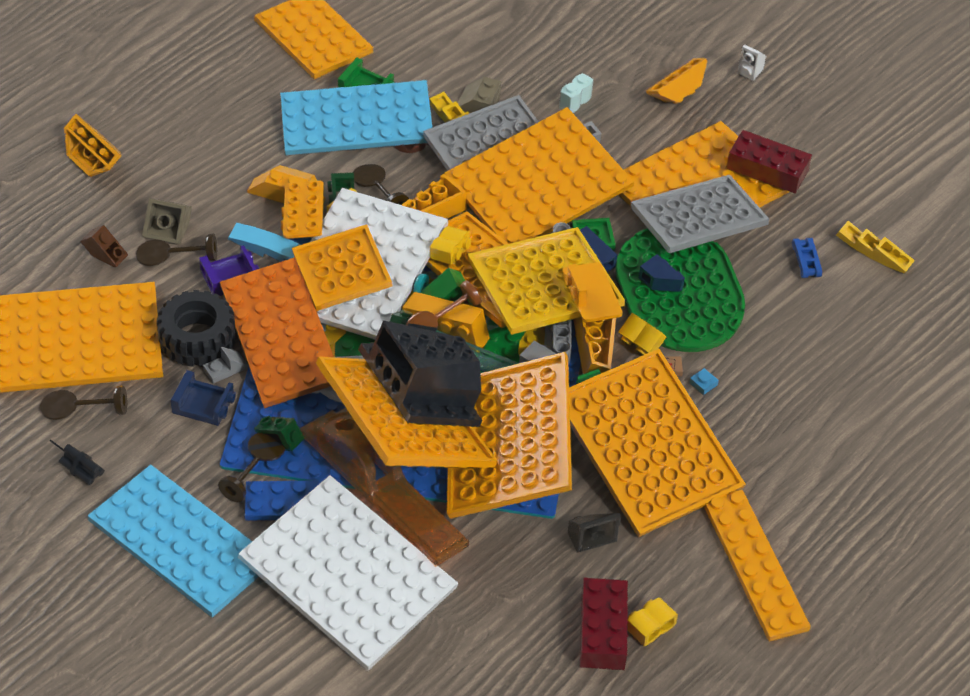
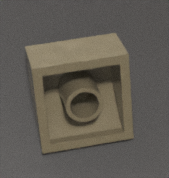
[458,77,501,113]
[142,198,192,244]

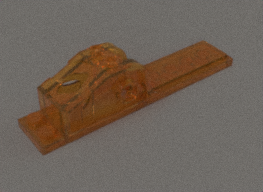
[300,408,469,567]

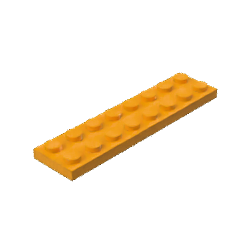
[704,489,811,642]

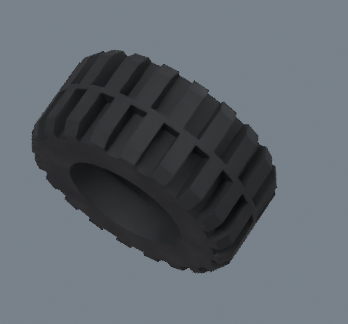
[157,290,236,367]

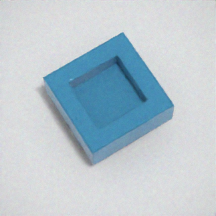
[689,368,719,395]

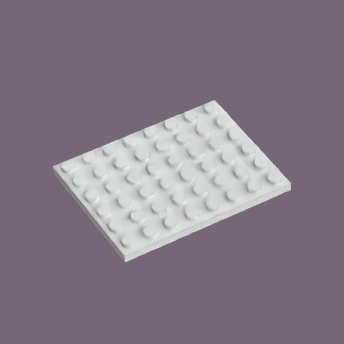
[310,188,448,339]
[238,475,458,671]

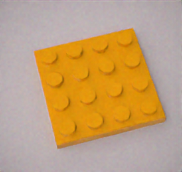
[292,224,393,311]

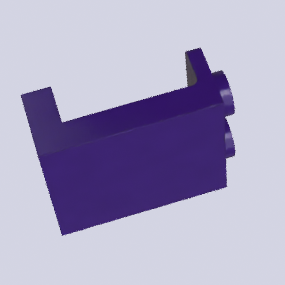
[199,245,259,296]

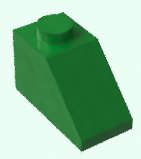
[421,267,465,302]

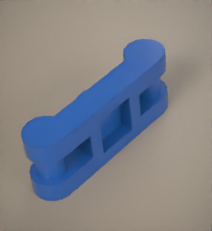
[792,238,822,278]

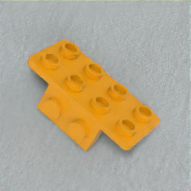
[281,181,324,239]
[562,262,623,323]

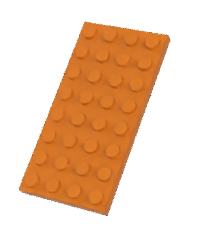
[220,257,334,408]

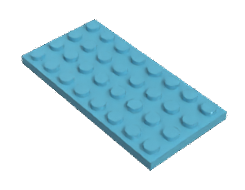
[280,80,433,155]
[88,464,259,618]

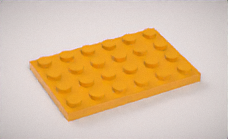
[254,0,373,80]

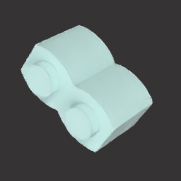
[559,73,593,113]

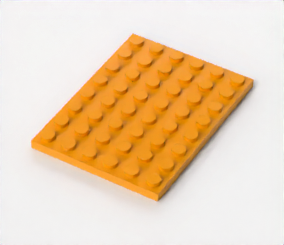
[445,107,634,244]
[619,121,789,208]
[0,282,163,393]
[569,349,746,537]
[447,352,572,519]
[316,357,498,468]

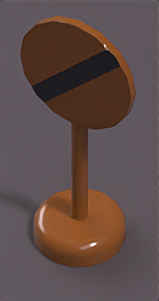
[406,280,482,332]

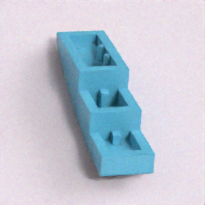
[228,223,301,262]

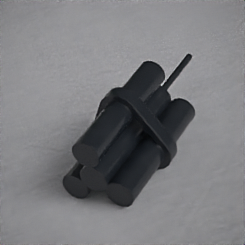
[50,440,105,485]

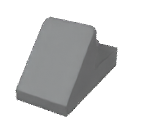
[203,347,249,384]

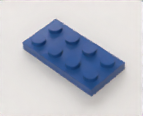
[245,480,324,521]

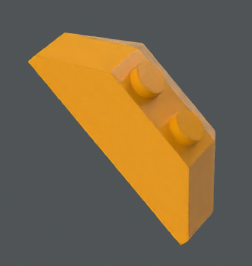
[646,58,707,104]
[64,114,122,177]
[247,165,325,203]

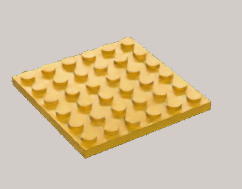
[468,227,625,335]

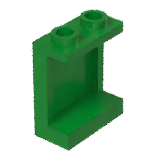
[338,57,395,88]

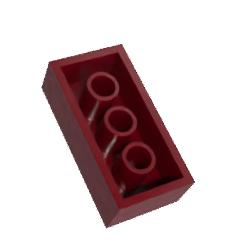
[726,130,812,194]
[580,578,628,670]

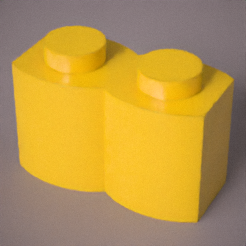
[430,226,471,265]
[618,313,666,355]
[627,597,678,646]

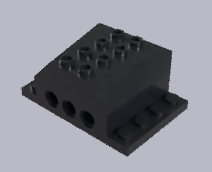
[358,320,483,427]

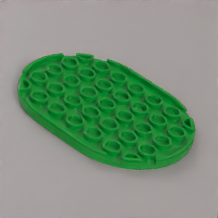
[615,228,745,352]

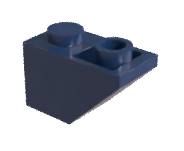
[638,254,685,292]

